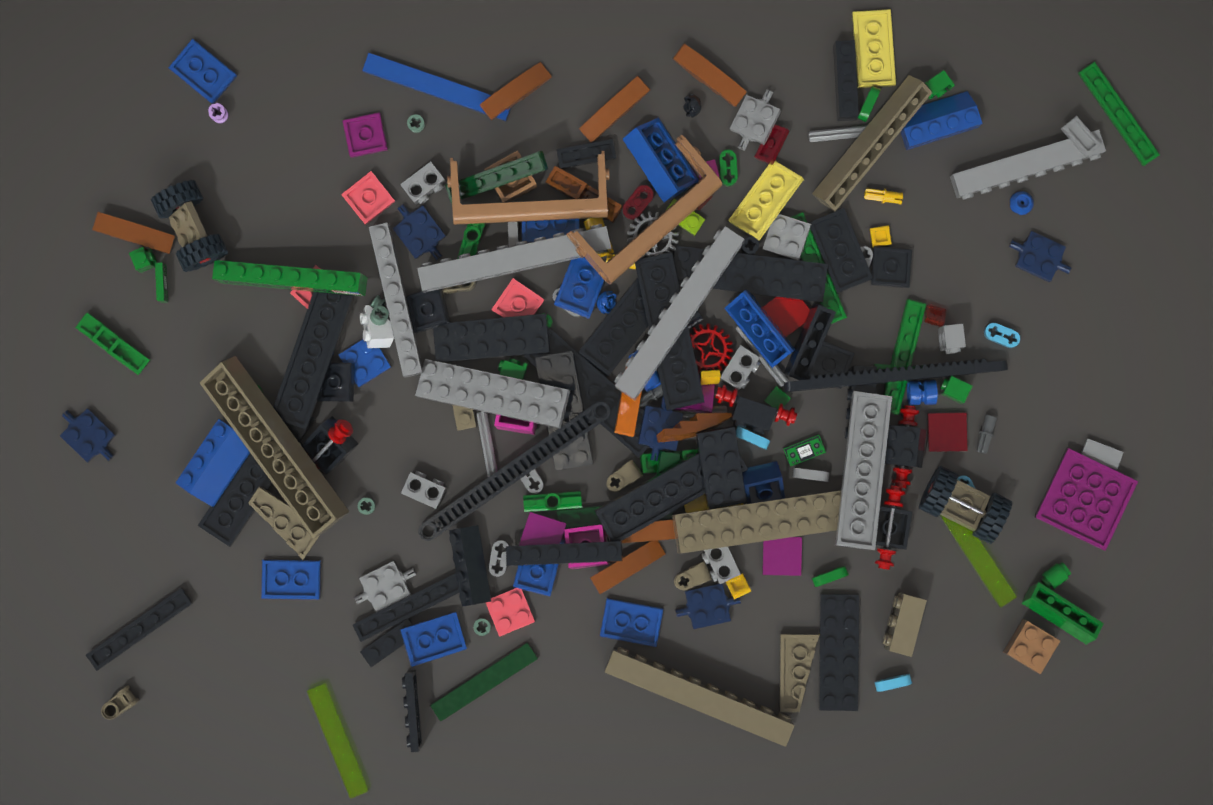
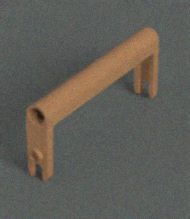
[566,135,722,284]
[447,151,609,225]

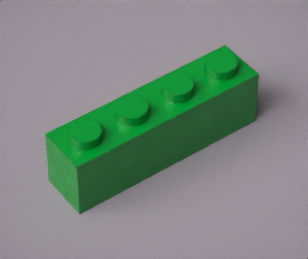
[1022,582,1104,644]

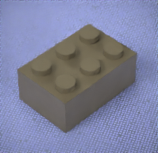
[882,593,927,657]

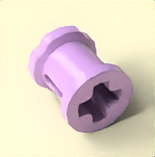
[208,103,229,123]

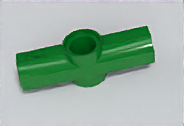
[457,223,485,259]
[523,491,582,512]

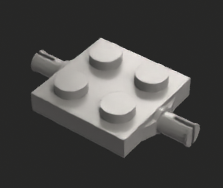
[730,89,781,151]
[354,560,416,612]

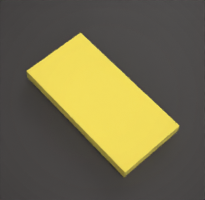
[852,9,896,88]
[728,161,804,241]

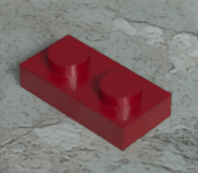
[754,125,790,165]

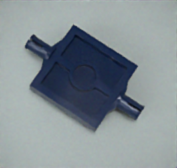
[393,204,446,261]
[1009,231,1072,282]
[638,396,683,461]
[60,408,116,463]
[675,583,741,630]

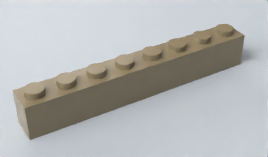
[812,75,932,211]

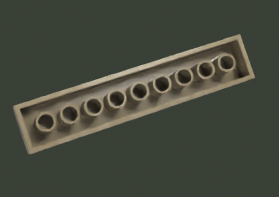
[200,356,349,539]
[672,491,841,554]
[605,646,795,747]

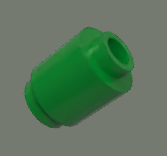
[1041,562,1071,590]

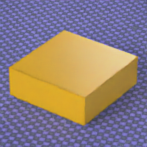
[869,225,892,248]
[700,370,721,385]
[726,573,751,599]

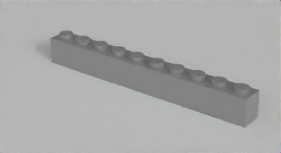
[417,224,612,293]
[614,226,744,401]

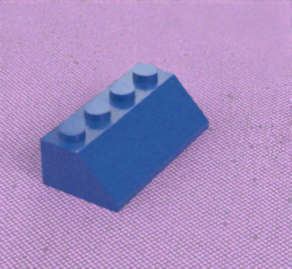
[901,91,983,150]
[623,118,699,202]
[724,290,795,368]
[176,419,250,507]

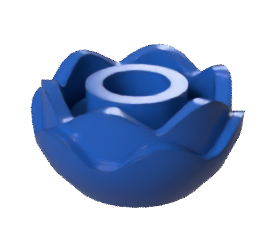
[1010,191,1034,215]
[597,291,617,314]

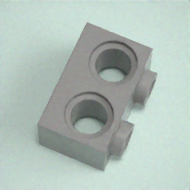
[400,161,446,205]
[938,324,966,354]
[720,345,761,391]
[401,470,447,509]
[701,547,741,584]

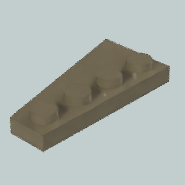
[248,486,320,560]
[780,634,819,712]

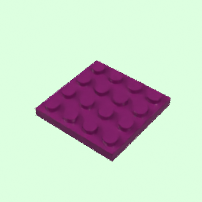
[1034,448,1138,551]

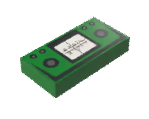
[155,262,168,303]
[783,435,826,467]

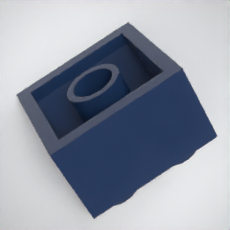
[742,461,785,504]

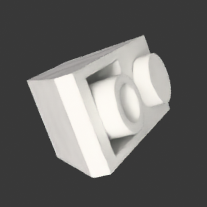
[360,305,394,348]

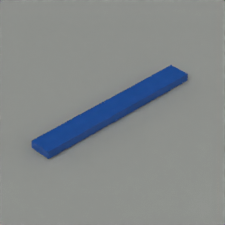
[362,53,511,121]

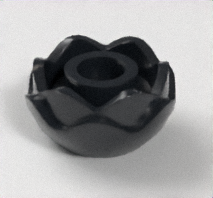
[683,94,701,118]

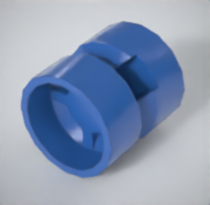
[907,380,938,405]

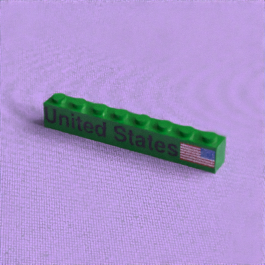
[212,260,368,296]

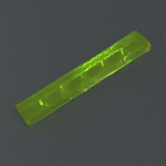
[939,515,1017,608]
[307,683,369,799]

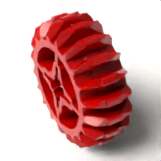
[690,323,733,374]

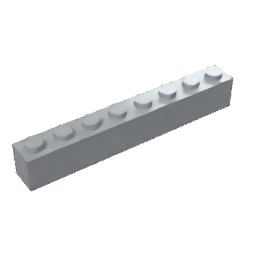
[950,130,1106,200]
[369,223,423,378]

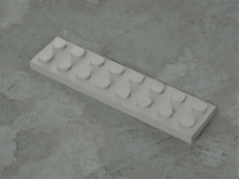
[415,359,570,429]
[835,391,892,550]

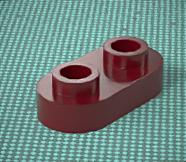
[622,185,653,220]

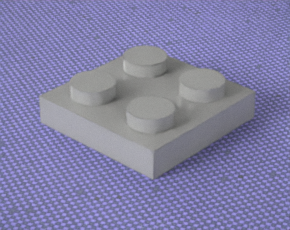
[763,214,812,261]

